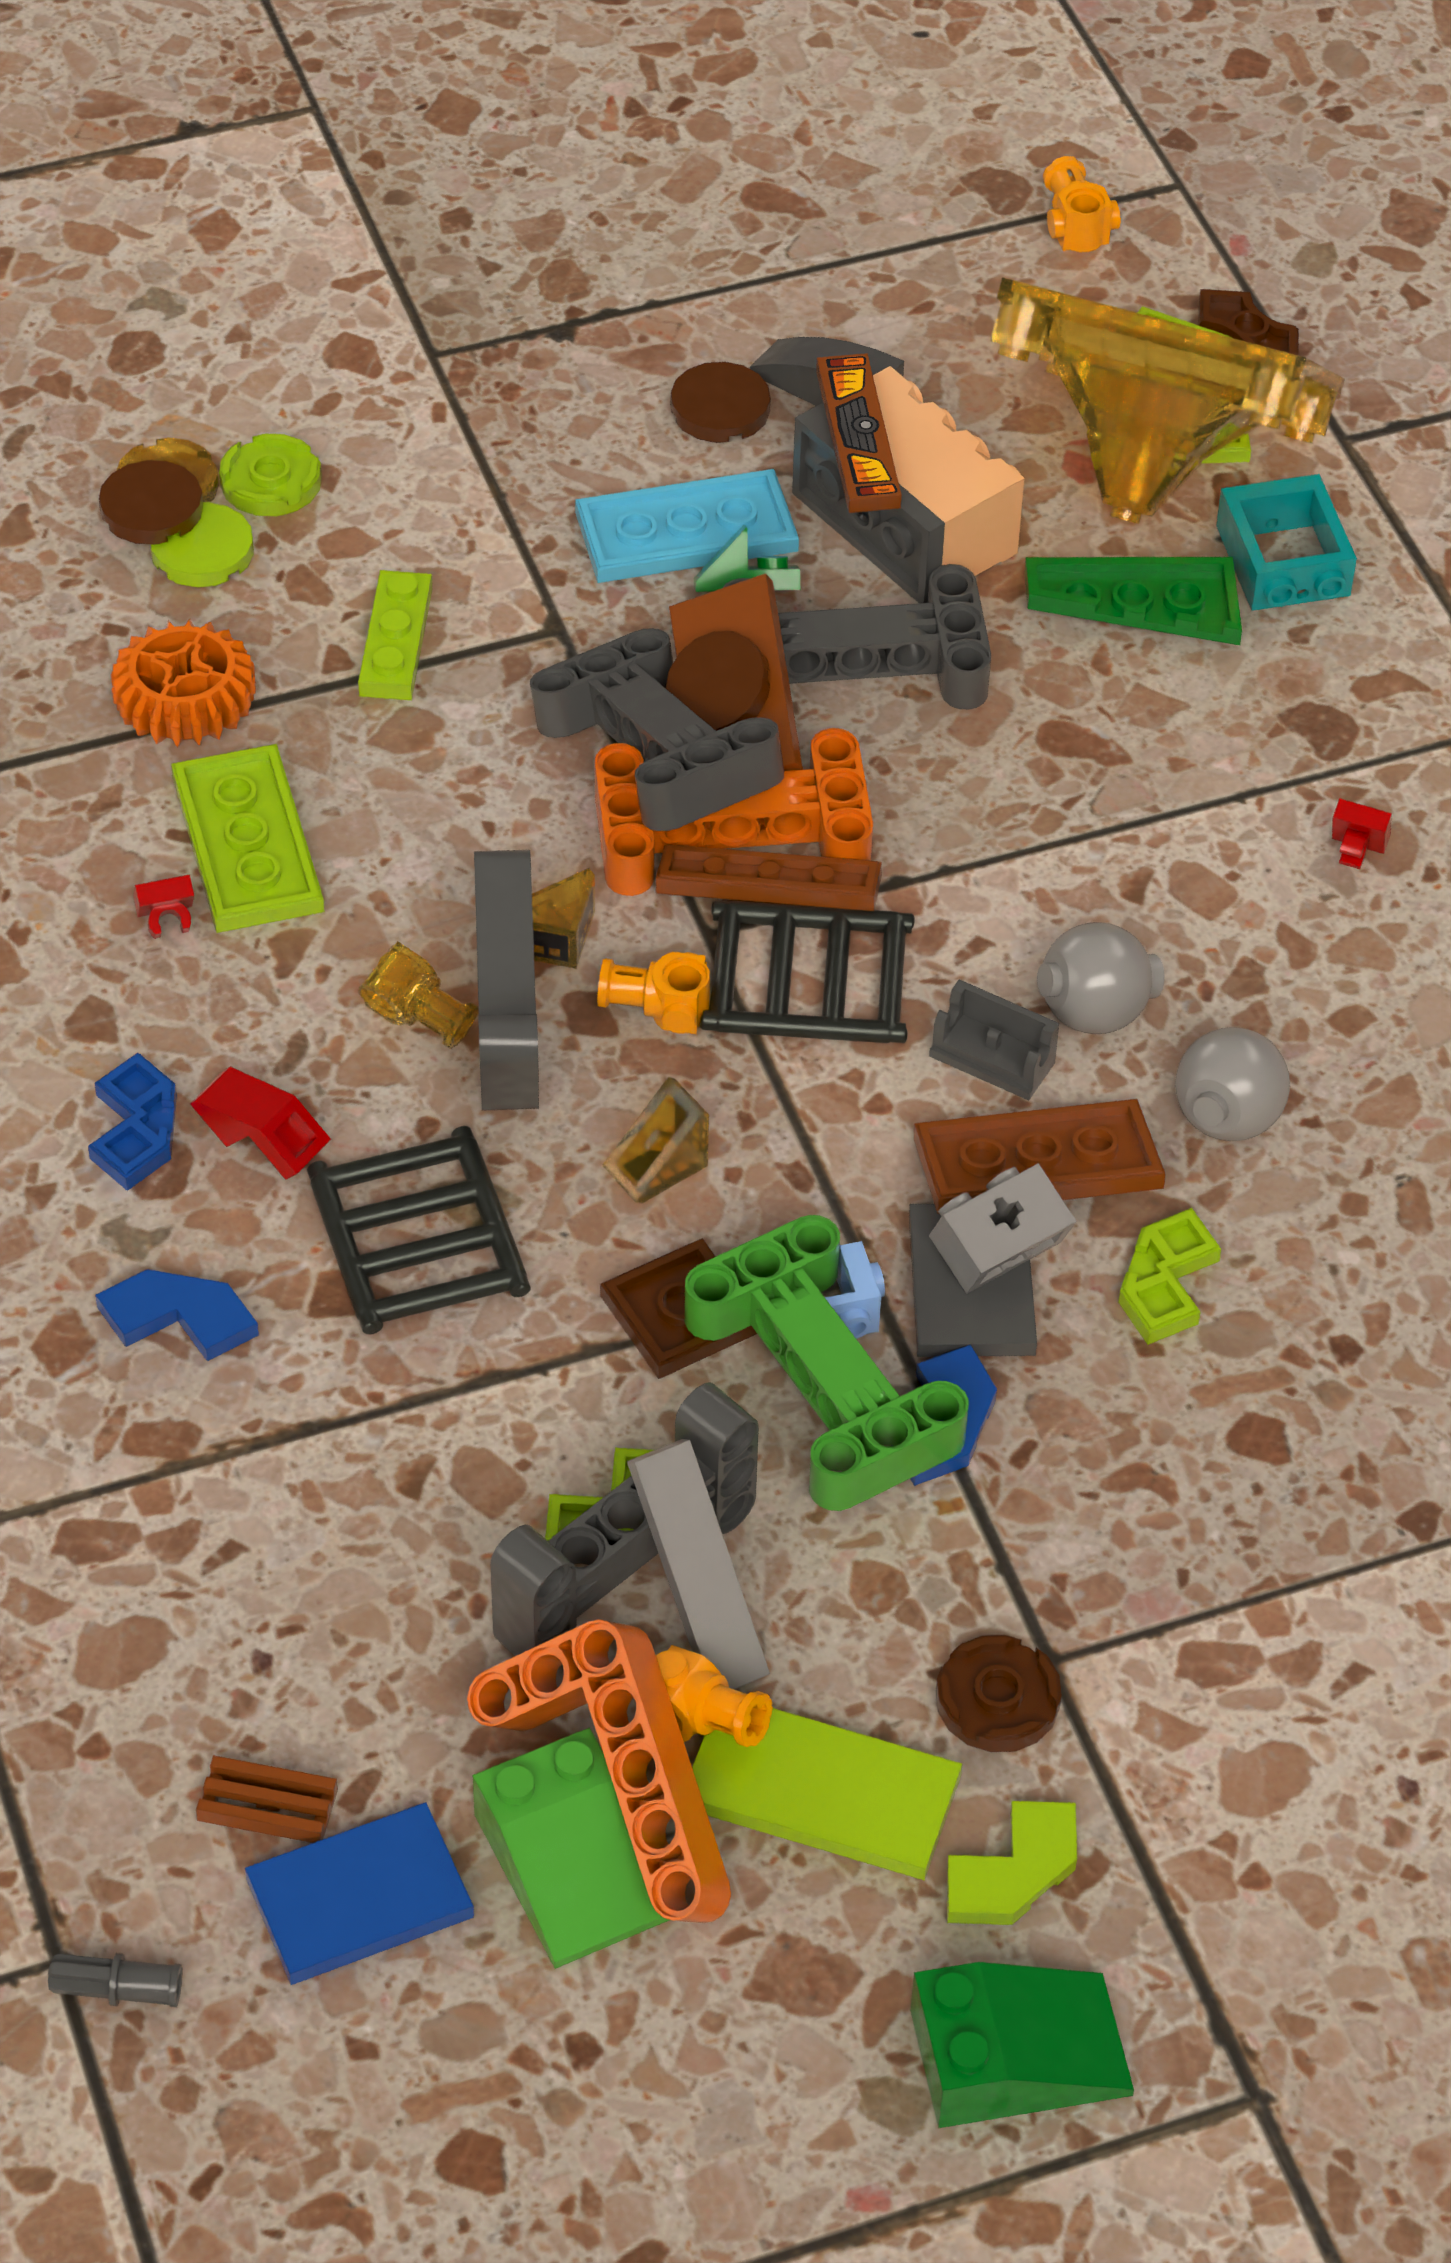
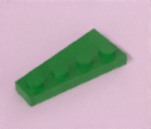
[1024,557,1242,645]

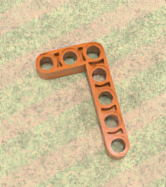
[467,1619,731,1923]

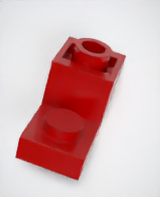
[190,1066,331,1180]

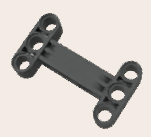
[723,564,991,710]
[530,628,785,831]
[490,1382,759,1668]

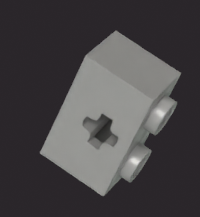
[929,1163,1077,1294]

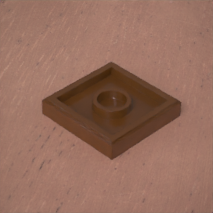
[600,1238,757,1379]

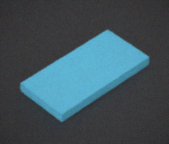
[575,469,799,583]

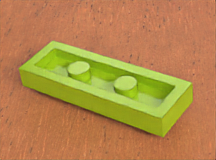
[358,570,432,701]

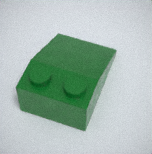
[910,1962,1134,2128]

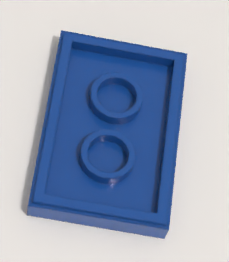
[245,1802,474,1985]

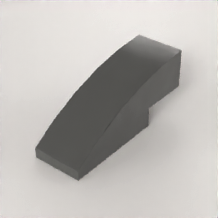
[750,337,904,406]

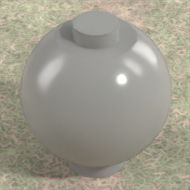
[1037,922,1164,1034]
[1175,1027,1290,1141]

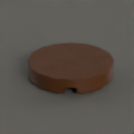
[670,362,771,443]
[99,460,203,545]
[666,631,770,731]
[936,1635,1062,1752]

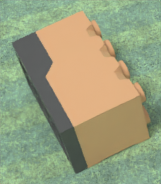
[792,366,1025,603]

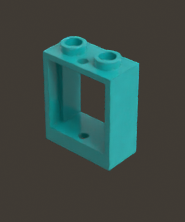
[1216,474,1357,611]

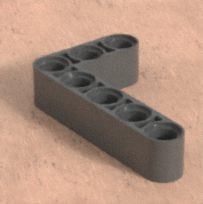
[474,850,539,1111]

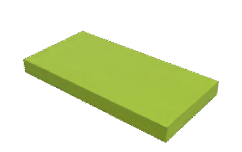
[171,744,325,933]
[692,1708,963,1881]

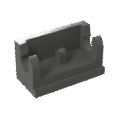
[929,979,1059,1101]

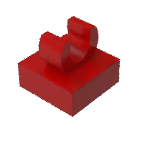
[1332,798,1392,869]
[133,874,194,939]

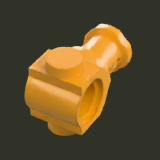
[1043,156,1121,252]
[597,951,710,1034]
[656,1645,773,1747]

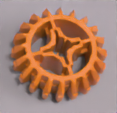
[111,619,256,748]

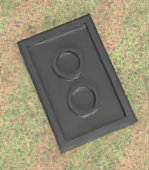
[908,1204,1037,1357]

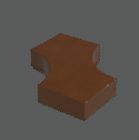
[1198,289,1299,375]

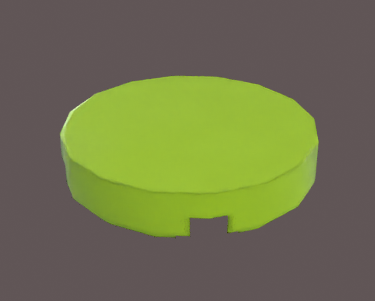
[219,433,322,517]
[151,502,254,587]

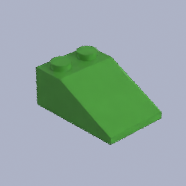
[472,1727,669,1969]

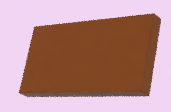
[669,573,803,771]
[913,1099,1165,1214]

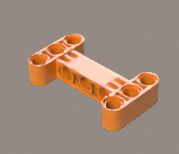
[595,728,873,896]

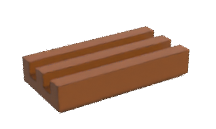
[196,1755,338,1843]

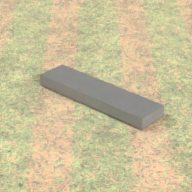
[627,1439,770,1689]

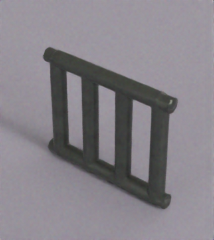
[700,901,915,1043]
[307,1126,531,1334]

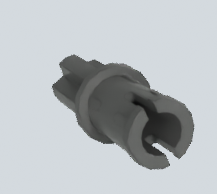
[48,1953,183,2008]

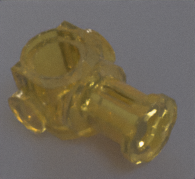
[358,941,479,1049]

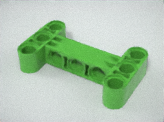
[684,1215,969,1511]

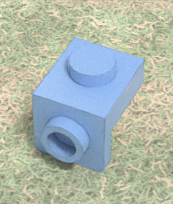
[825,1241,885,1339]

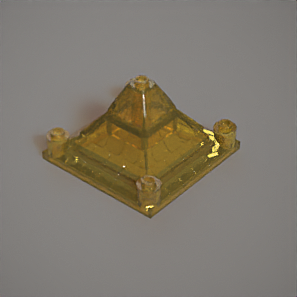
[990,277,1345,524]

